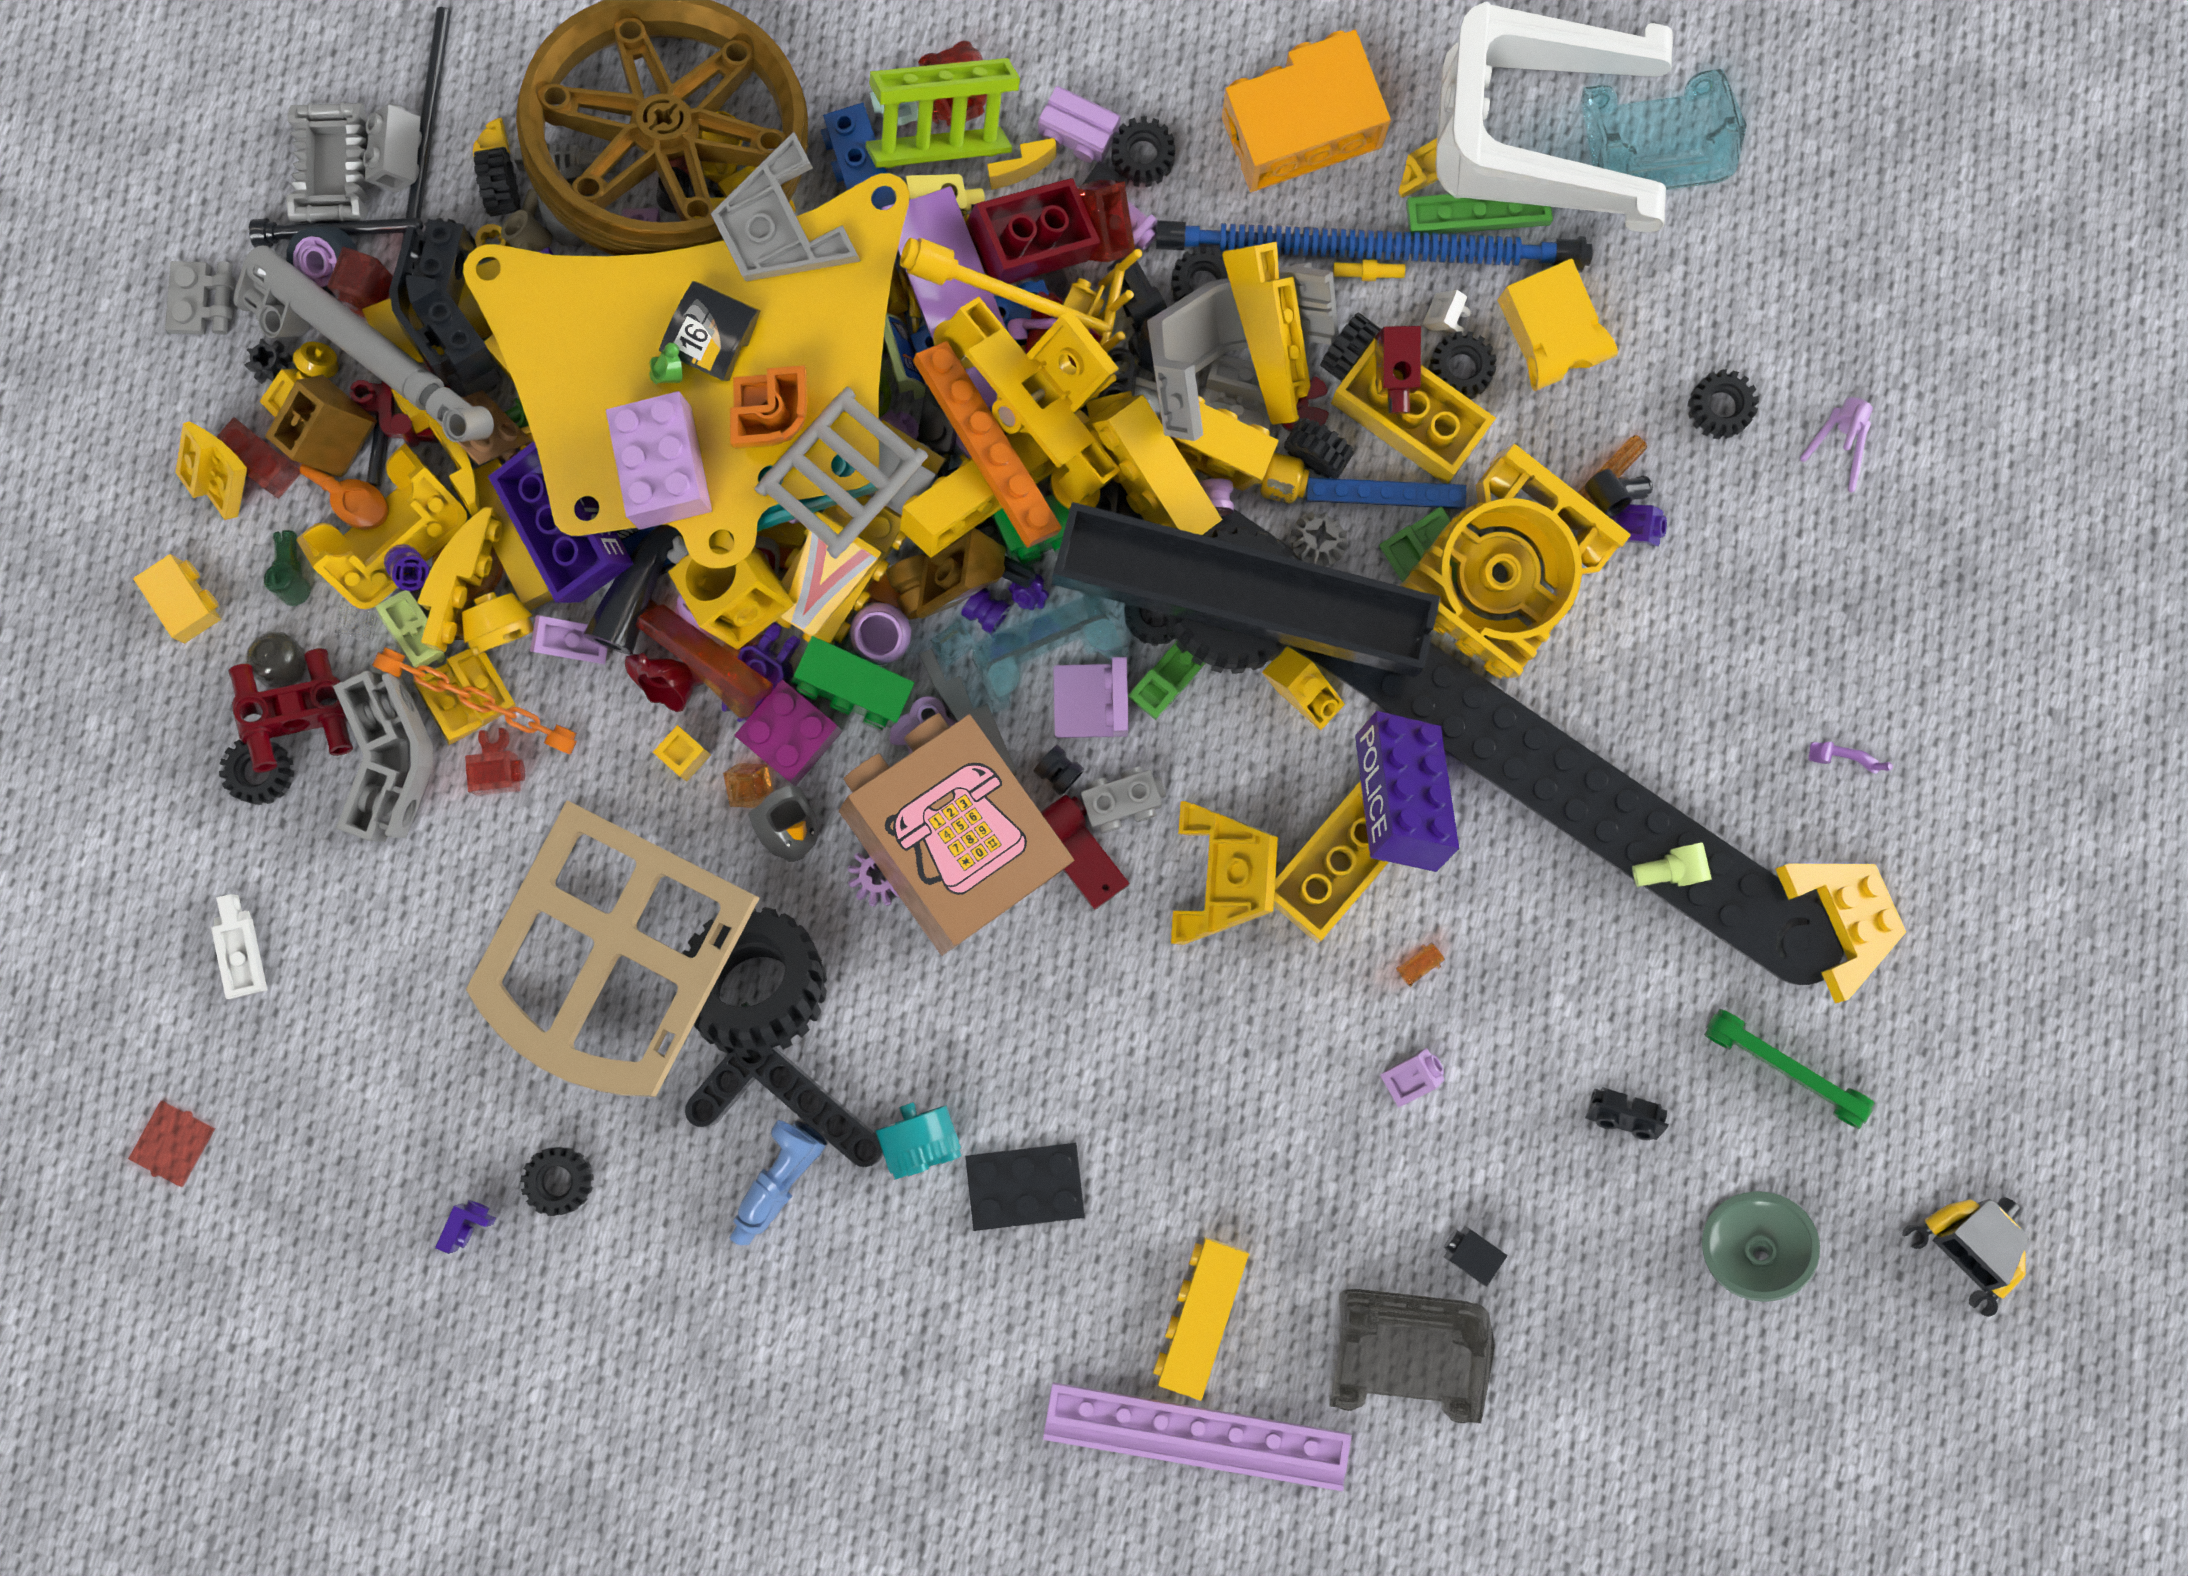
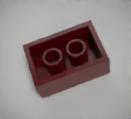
[965,178,1101,284]

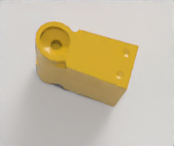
[1497,259,1618,391]

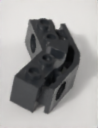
[389,219,496,387]

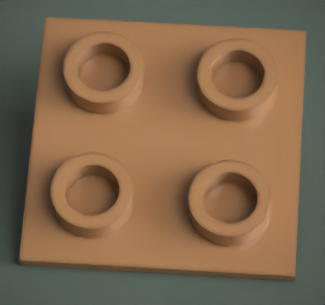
[437,390,531,465]

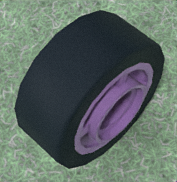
[286,226,360,295]

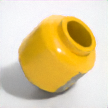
[1257,453,1310,504]

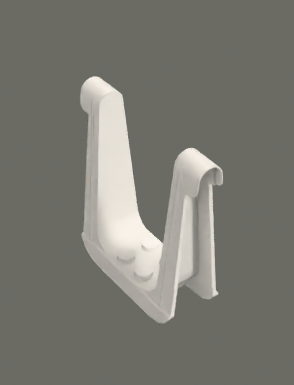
[1435,2,1673,232]

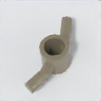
[501,189,553,252]

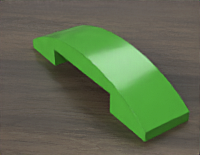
[1128,629,1231,720]

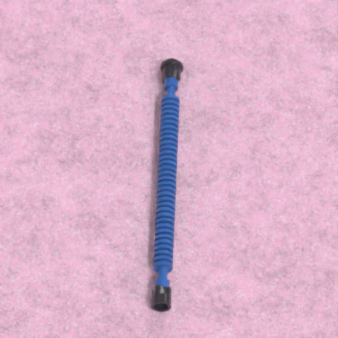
[1156,220,1592,273]

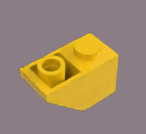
[1262,647,1345,731]

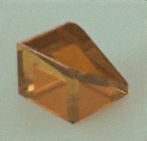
[723,763,773,808]

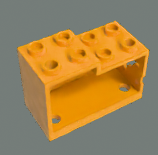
[1221,29,1391,193]

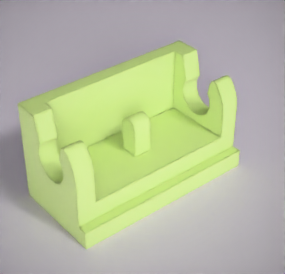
[375,590,447,673]

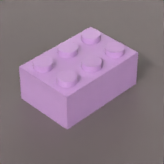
[606,391,712,530]

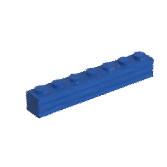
[1306,477,1467,510]

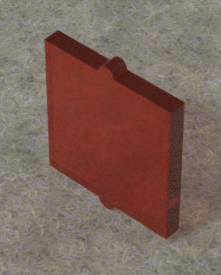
[128,1100,216,1187]

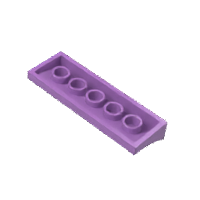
[882,186,1007,409]

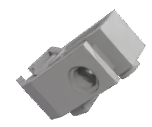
[333,671,433,842]

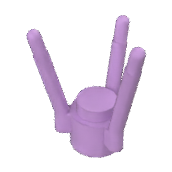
[1800,397,1873,493]

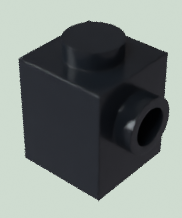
[1444,1226,1508,1287]

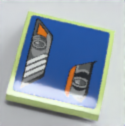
[883,313,926,399]

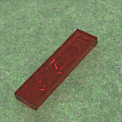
[636,604,774,708]

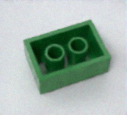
[791,636,915,731]

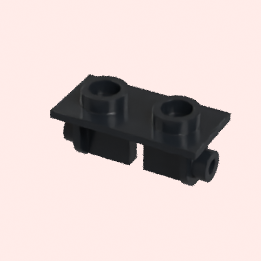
[1585,1087,1669,1140]

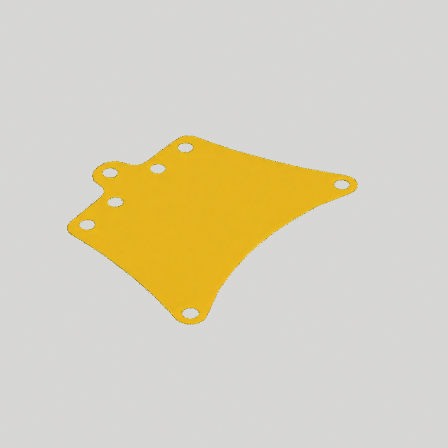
[463,173,910,568]

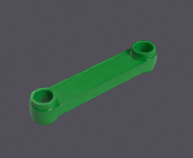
[1704,1009,1875,1129]

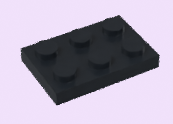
[965,1142,1085,1231]

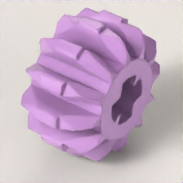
[848,853,900,907]

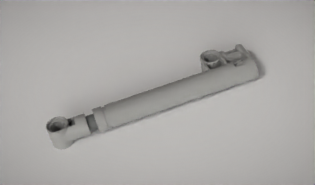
[233,245,494,442]

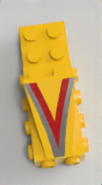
[775,419,946,645]

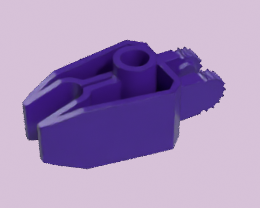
[722,622,801,722]

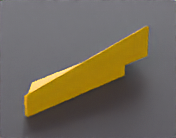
[1222,242,1311,424]

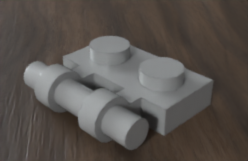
[165,261,235,335]

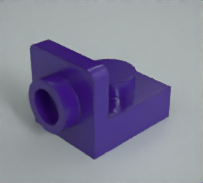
[1610,504,1667,547]
[435,1200,496,1254]

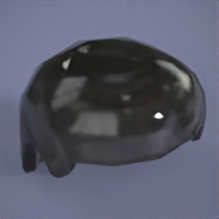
[245,631,307,689]

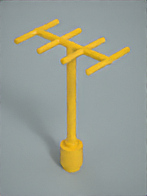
[900,237,1142,401]

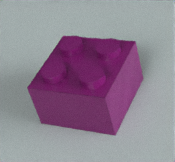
[734,680,842,786]

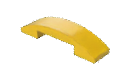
[391,389,481,516]

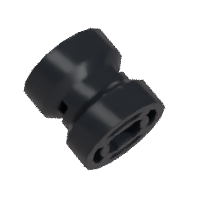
[1033,744,1085,796]

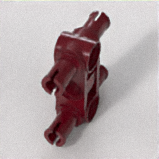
[228,648,353,773]

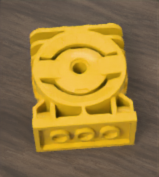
[1399,443,1631,680]

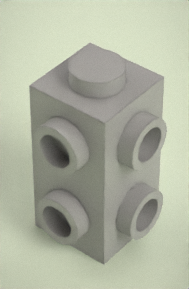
[363,103,422,193]
[1081,767,1166,834]

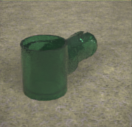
[263,530,311,606]

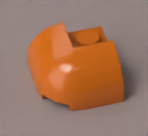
[730,365,807,449]

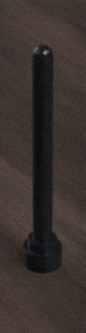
[249,218,424,248]

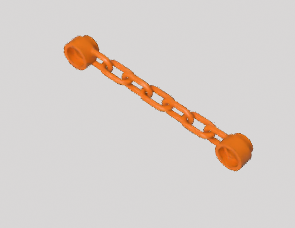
[372,647,577,755]

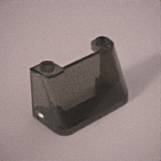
[1329,1289,1496,1424]

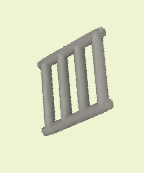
[754,387,928,559]

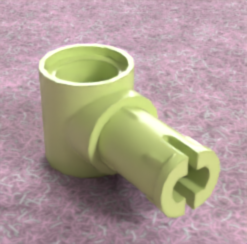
[1632,843,1712,887]

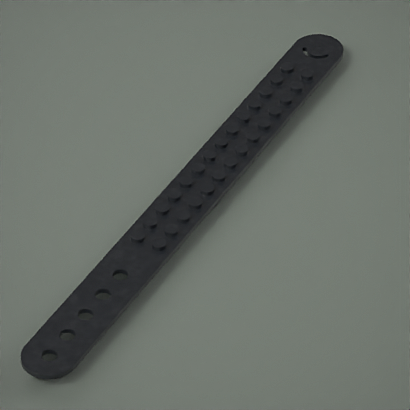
[1094,486,1844,985]

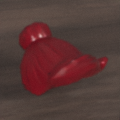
[625,653,708,712]

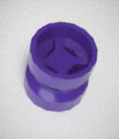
[384,544,429,591]
[961,588,1011,635]

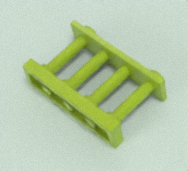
[865,58,1020,168]

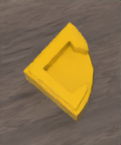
[473,117,511,158]

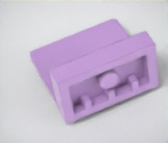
[1053,657,1128,738]

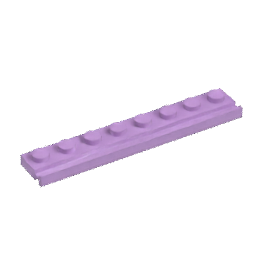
[1043,1382,1352,1491]

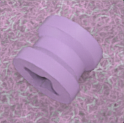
[1199,479,1234,516]

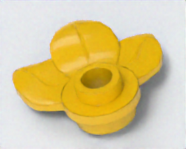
[898,266,921,334]

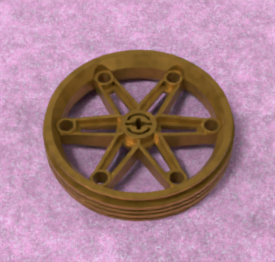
[516,0,808,256]

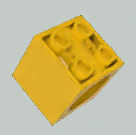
[668,530,794,650]

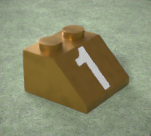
[916,528,1006,619]

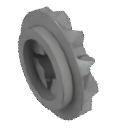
[1290,511,1348,567]

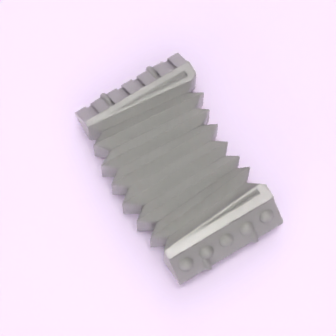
[286,102,373,223]

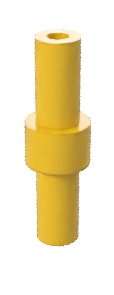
[1333,259,1405,281]

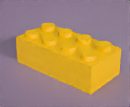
[1331,338,1496,484]
[1084,394,1223,535]
[1274,781,1389,943]

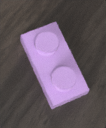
[530,615,608,664]

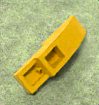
[417,507,503,652]

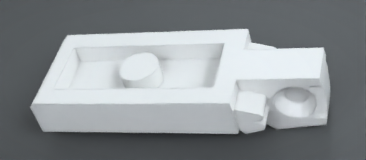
[211,894,268,999]

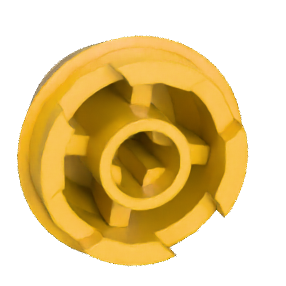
[462,592,534,656]

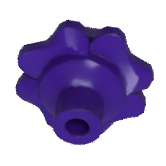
[1008,574,1049,611]

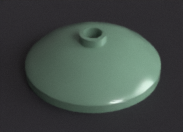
[1702,1191,1820,1302]

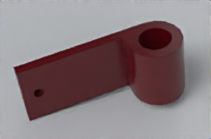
[1040,794,1130,911]

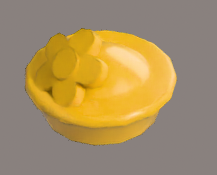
[293,341,339,378]

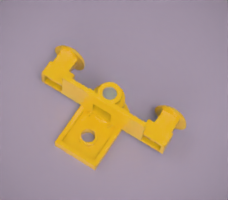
[933,296,1121,510]

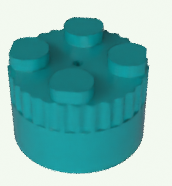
[875,1102,962,1180]

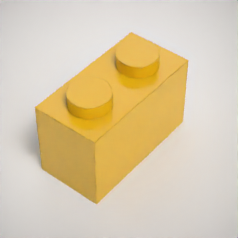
[133,554,221,644]

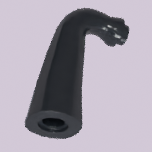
[583,525,684,655]

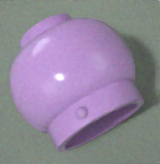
[850,602,912,664]

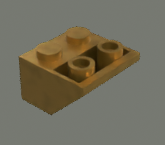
[265,375,377,477]

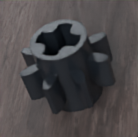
[244,338,293,384]

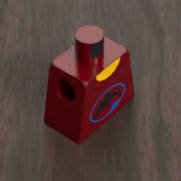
[1375,326,1421,414]

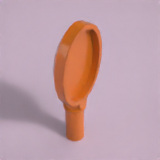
[299,464,389,530]

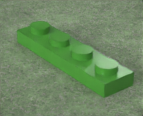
[1406,194,1553,236]

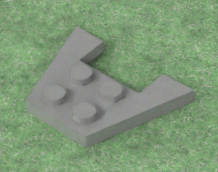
[711,132,861,281]

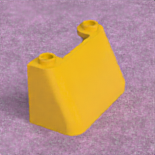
[296,443,467,609]

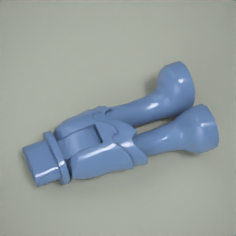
[729,1120,827,1245]

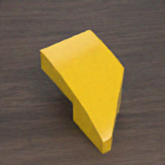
[1398,138,1439,198]

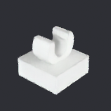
[1422,290,1471,334]

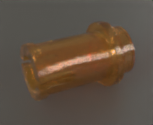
[1396,942,1445,987]

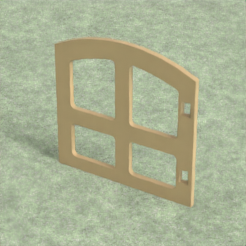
[466,800,759,1097]

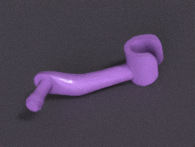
[1008,318,1057,339]
[1809,742,1893,774]

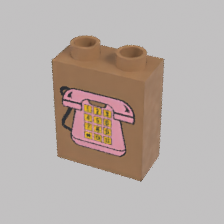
[839,713,1075,956]

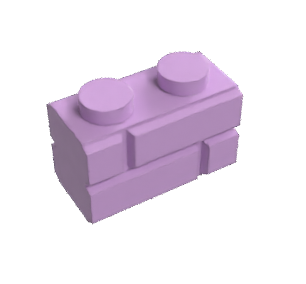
[1038,86,1121,163]

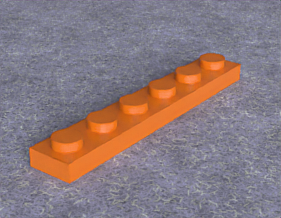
[913,341,1062,548]

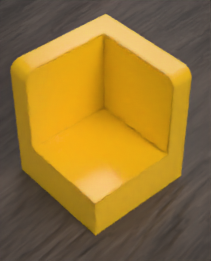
[652,725,711,782]

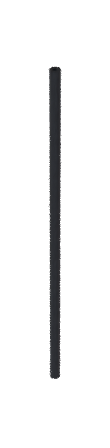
[366,7,451,486]

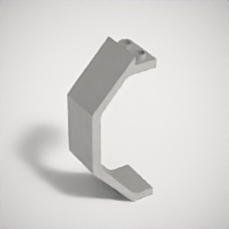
[1147,262,1339,441]

